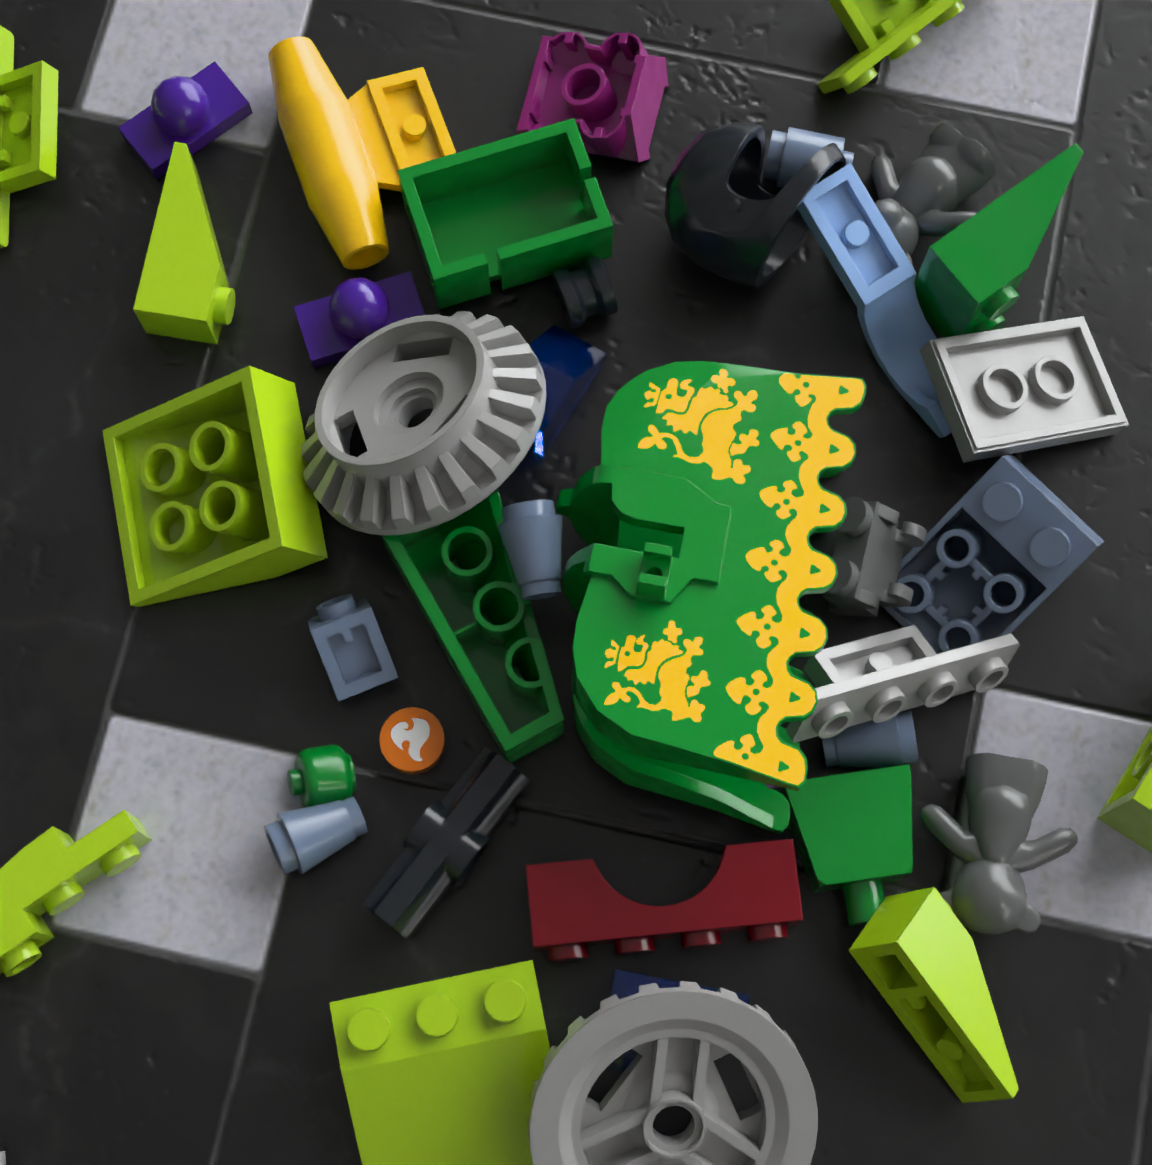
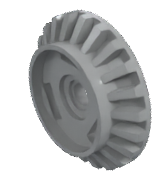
[302,311,547,536]
[528,981,818,1165]

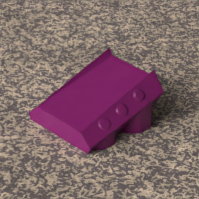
[516,32,669,162]

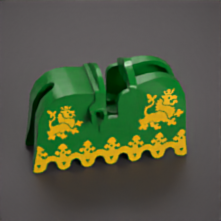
[555,361,867,834]

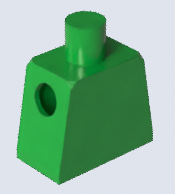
[779,764,913,926]

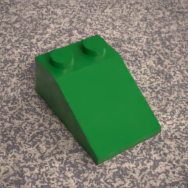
[914,143,1084,338]

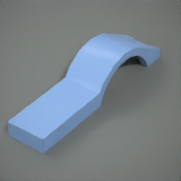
[797,163,952,438]

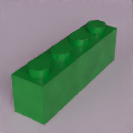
[381,488,564,763]

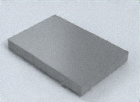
[920,316,1129,463]

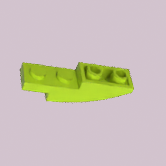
[0,810,152,977]

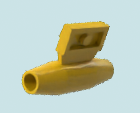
[268,36,456,270]

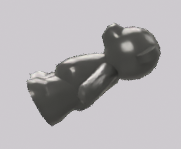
[871,122,995,266]
[920,753,1078,936]

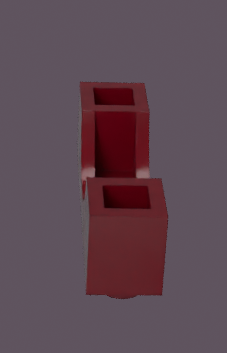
[526,839,803,962]

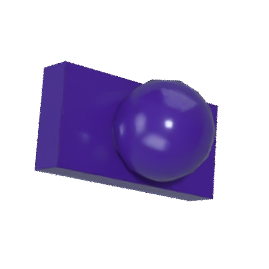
[118,61,253,179]
[294,271,425,369]

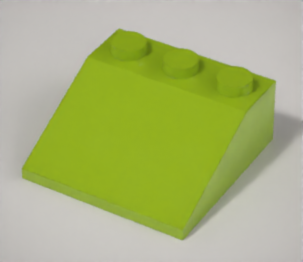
[102,365,328,607]
[329,960,550,1165]

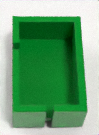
[397,118,613,309]

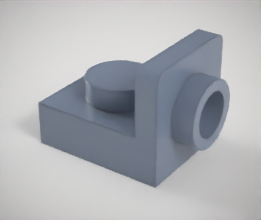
[307,594,399,702]

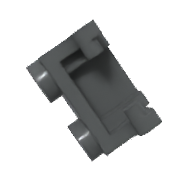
[823,496,927,617]

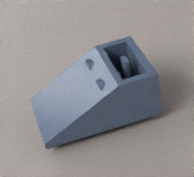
[883,454,1105,654]

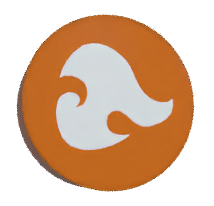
[379,707,446,775]

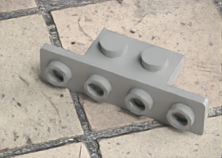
[786,625,1020,743]

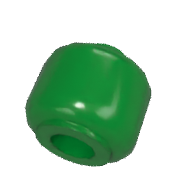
[287,744,356,808]

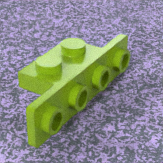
[817,0,965,94]
[0,25,58,248]

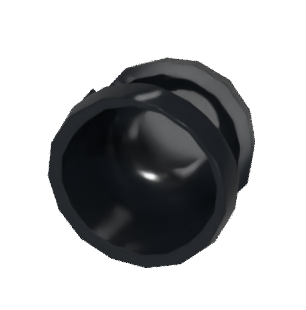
[665,122,846,288]

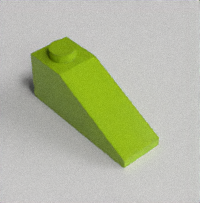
[133,142,235,345]
[848,887,1019,1103]

